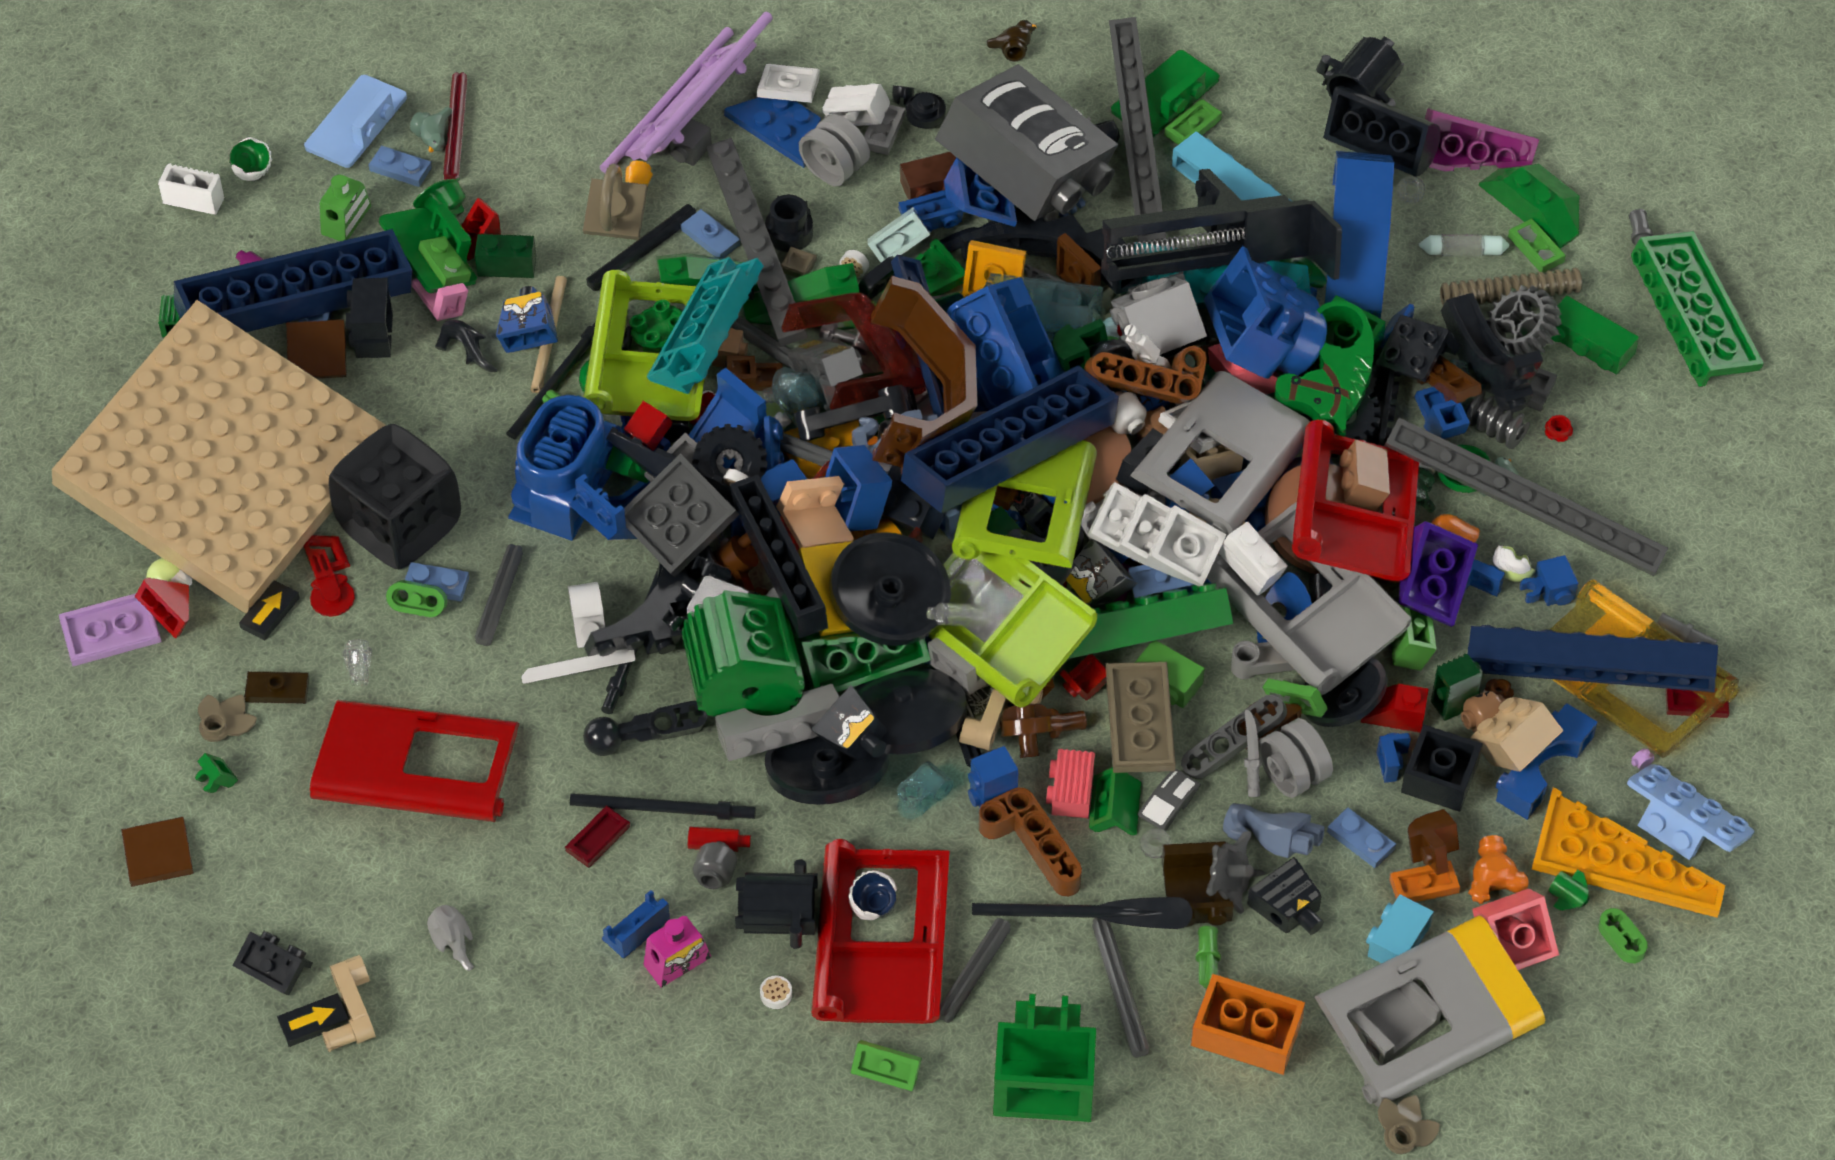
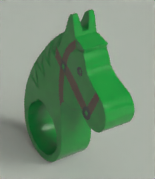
[1275,301,1374,437]

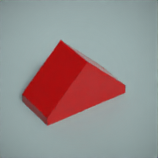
[461,198,501,261]
[135,577,189,639]

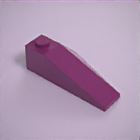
[1425,108,1539,172]

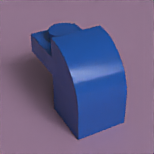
[1414,387,1470,439]

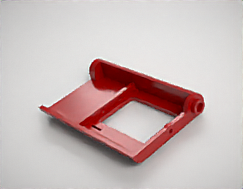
[1292,419,1419,581]
[310,700,519,822]
[811,839,950,1024]

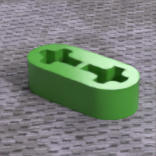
[1598,908,1647,963]

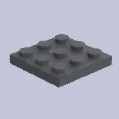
[624,453,740,577]

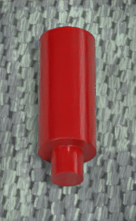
[688,826,751,852]

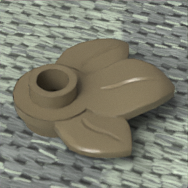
[198,694,257,742]
[1378,1095,1440,1155]

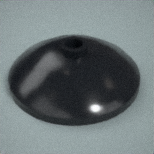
[1304,657,1388,727]

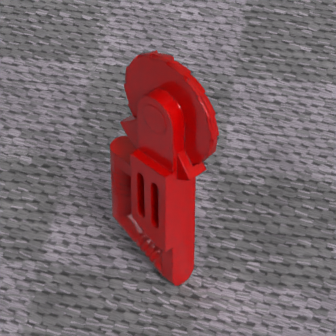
[303,535,355,617]

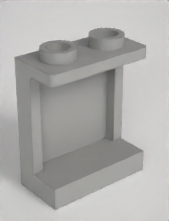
[928,608,1003,695]
[1347,972,1441,1065]

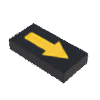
[239,580,300,641]
[277,993,349,1047]

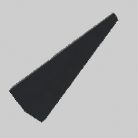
[606,427,734,533]

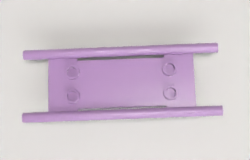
[600,12,773,173]

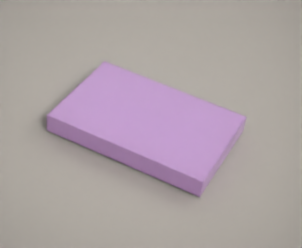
[58,593,162,666]

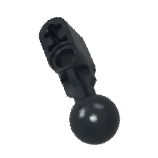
[583,701,708,756]

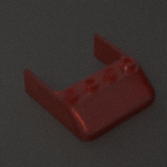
[781,293,927,410]

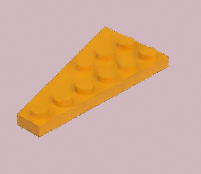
[1531,787,1726,918]

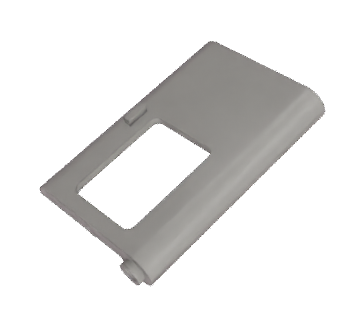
[1130,371,1310,540]

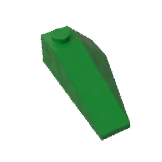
[656,253,759,291]
[743,263,863,330]

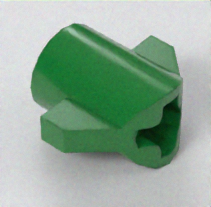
[1548,869,1589,911]

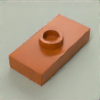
[1389,861,1460,902]

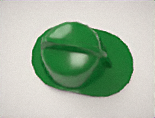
[413,178,466,216]

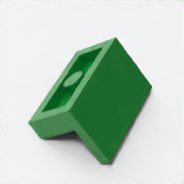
[1089,767,1141,836]

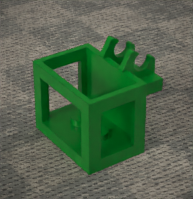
[993,993,1096,1122]

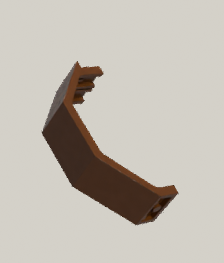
[871,276,977,476]

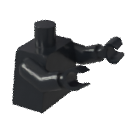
[661,556,758,631]

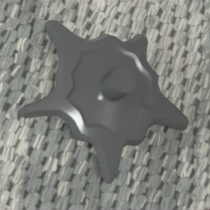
[1206,830,1266,914]

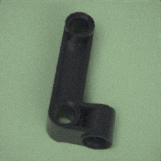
[794,384,917,441]

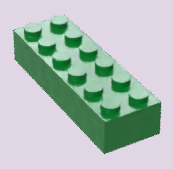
[1068,582,1233,659]

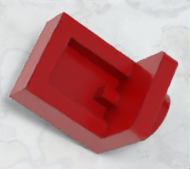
[1059,654,1106,701]

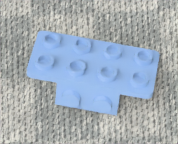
[304,75,407,168]
[1627,764,1754,860]

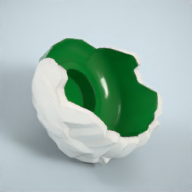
[229,137,272,181]

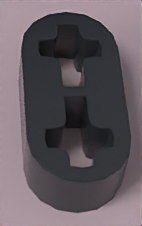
[858,256,895,300]

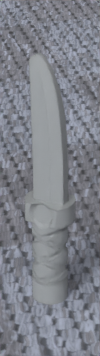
[1244,709,1262,797]

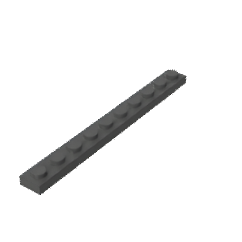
[1109,17,1167,246]
[706,138,808,347]
[1385,418,1668,576]

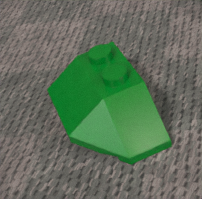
[1479,164,1580,249]

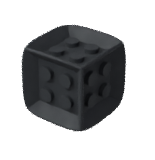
[328,424,461,570]

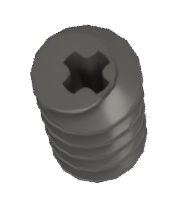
[1465,390,1530,449]

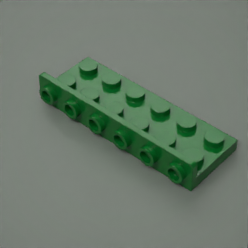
[1631,231,1764,387]

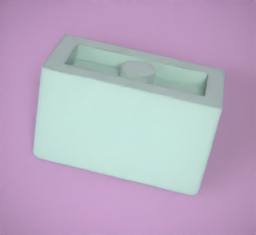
[868,207,930,262]

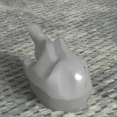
[427,905,474,971]

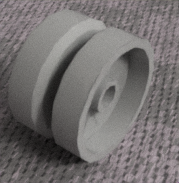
[799,114,870,186]
[1258,718,1333,798]

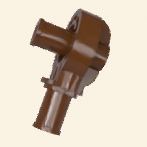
[1000,704,1087,758]

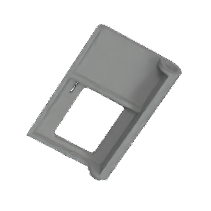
[1207,502,1412,695]

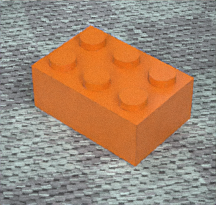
[1191,974,1305,1075]

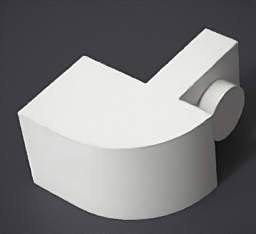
[568,582,605,648]

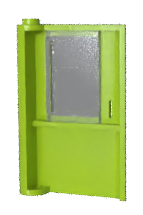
[928,530,1097,708]

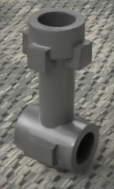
[819,321,875,356]

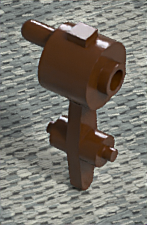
[713,533,768,596]

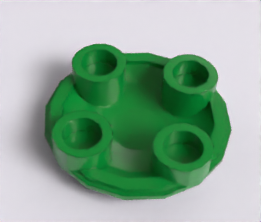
[629,300,683,349]

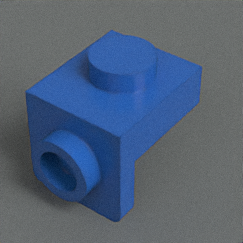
[1463,559,1505,597]

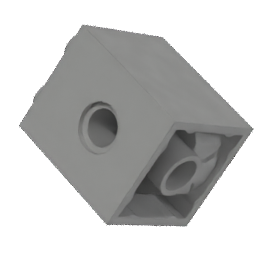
[1110,276,1207,355]

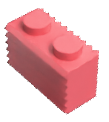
[1046,748,1095,819]

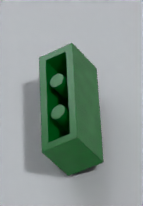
[1551,295,1639,375]

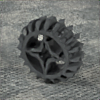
[1486,285,1562,356]

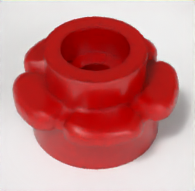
[1545,415,1573,442]

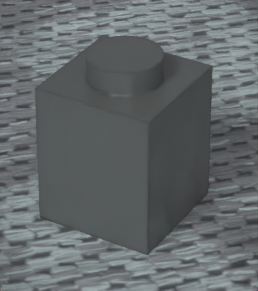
[669,119,712,166]

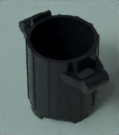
[1316,36,1404,107]
[735,859,818,949]

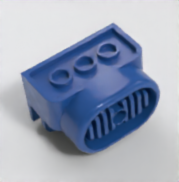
[1204,246,1327,379]
[947,277,1064,412]
[508,395,621,541]

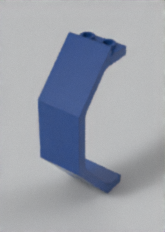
[1324,151,1394,319]
[569,367,767,540]

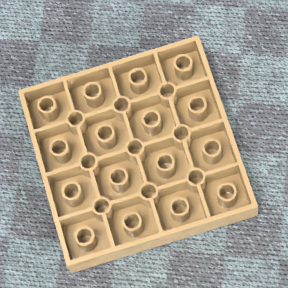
[52,300,386,613]

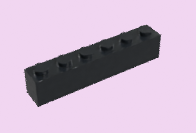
[730,474,828,639]

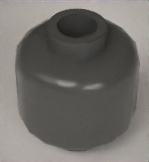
[693,842,737,890]

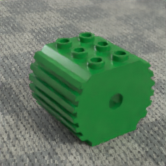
[682,590,805,716]

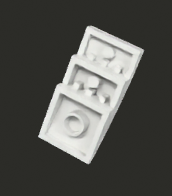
[1087,482,1227,586]

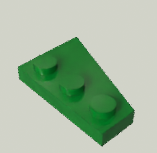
[882,238,965,296]

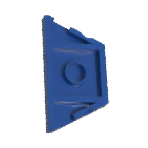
[724,97,821,168]

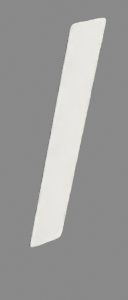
[522,648,635,684]

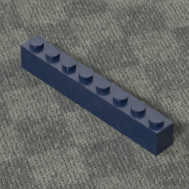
[1467,625,1718,692]

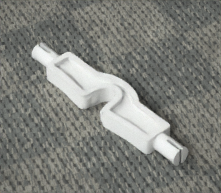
[1124,324,1172,380]

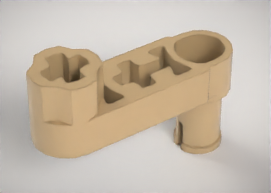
[959,688,1043,751]
[322,955,376,1052]

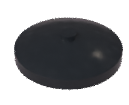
[829,532,951,646]
[855,667,967,755]
[765,736,889,805]

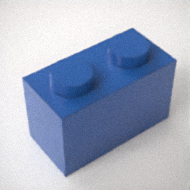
[968,746,1018,808]

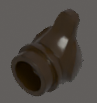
[987,20,1037,62]

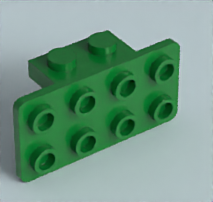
[1111,50,1220,137]
[379,203,477,293]

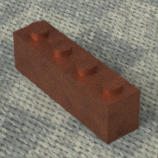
[900,152,956,200]

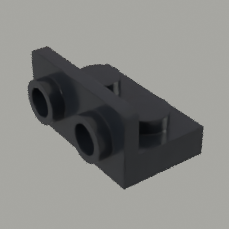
[232,930,313,995]

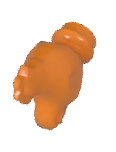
[1468,835,1529,904]

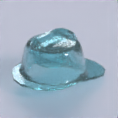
[772,367,820,427]

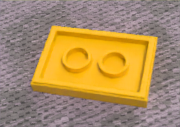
[798,541,853,636]

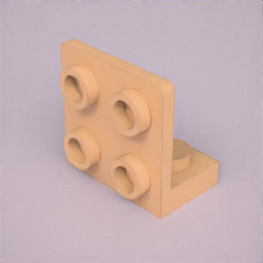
[776,476,854,548]

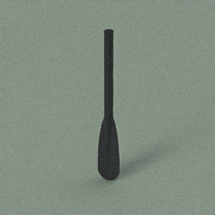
[972,897,1193,929]

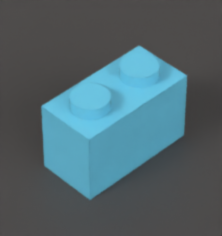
[1366,894,1434,963]

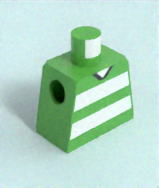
[319,175,371,241]

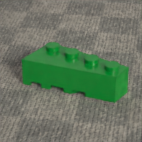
[793,632,931,692]

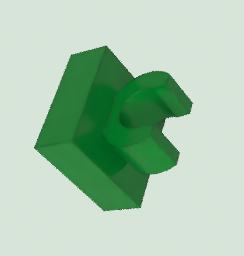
[195,753,238,793]

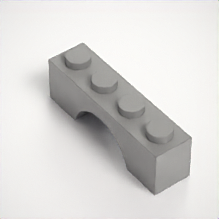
[715,684,839,761]

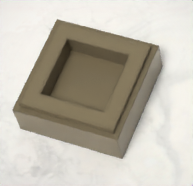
[781,247,817,278]

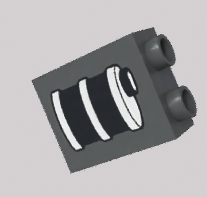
[935,64,1118,221]

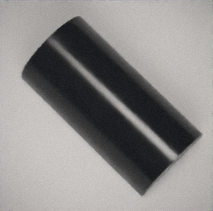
[1323,85,1441,177]

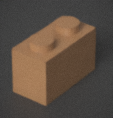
[1340,440,1390,512]

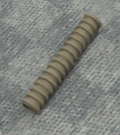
[1440,267,1582,305]

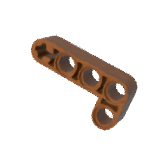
[1084,346,1206,404]
[979,787,1082,897]

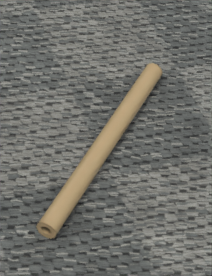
[530,276,567,393]

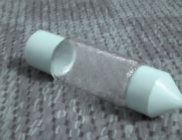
[1419,234,1509,257]

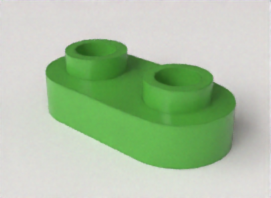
[386,580,447,617]

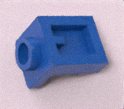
[1376,732,1411,783]

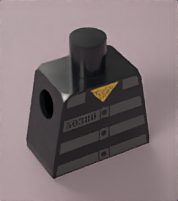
[1247,857,1324,935]

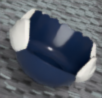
[848,870,897,920]

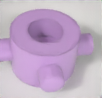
[1631,748,1654,770]

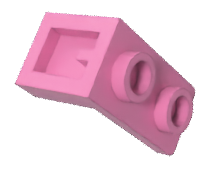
[411,278,468,321]

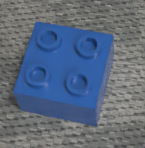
[825,445,892,532]

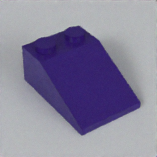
[1398,521,1478,627]

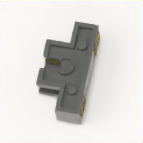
[787,339,863,411]

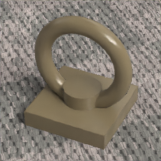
[583,164,648,240]

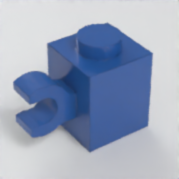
[1519,555,1579,606]

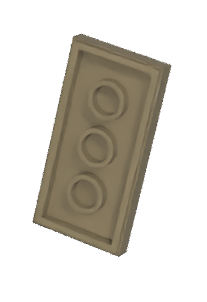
[1105,662,1176,773]

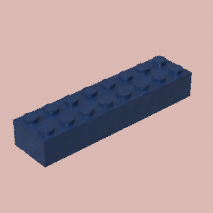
[174,229,412,332]
[901,366,1119,514]

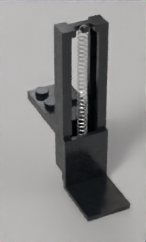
[1101,169,1342,282]

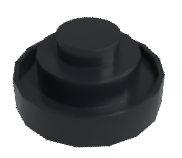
[906,92,946,129]

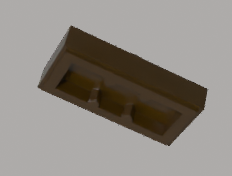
[244,671,310,704]

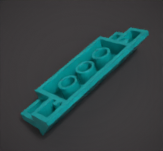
[647,257,764,394]

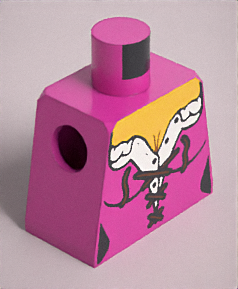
[643,915,711,988]

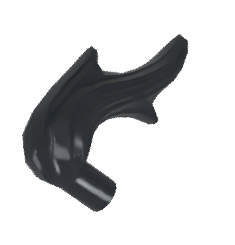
[435,319,498,373]

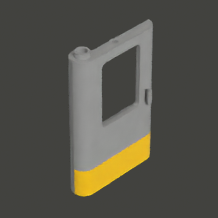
[1314,915,1545,1107]

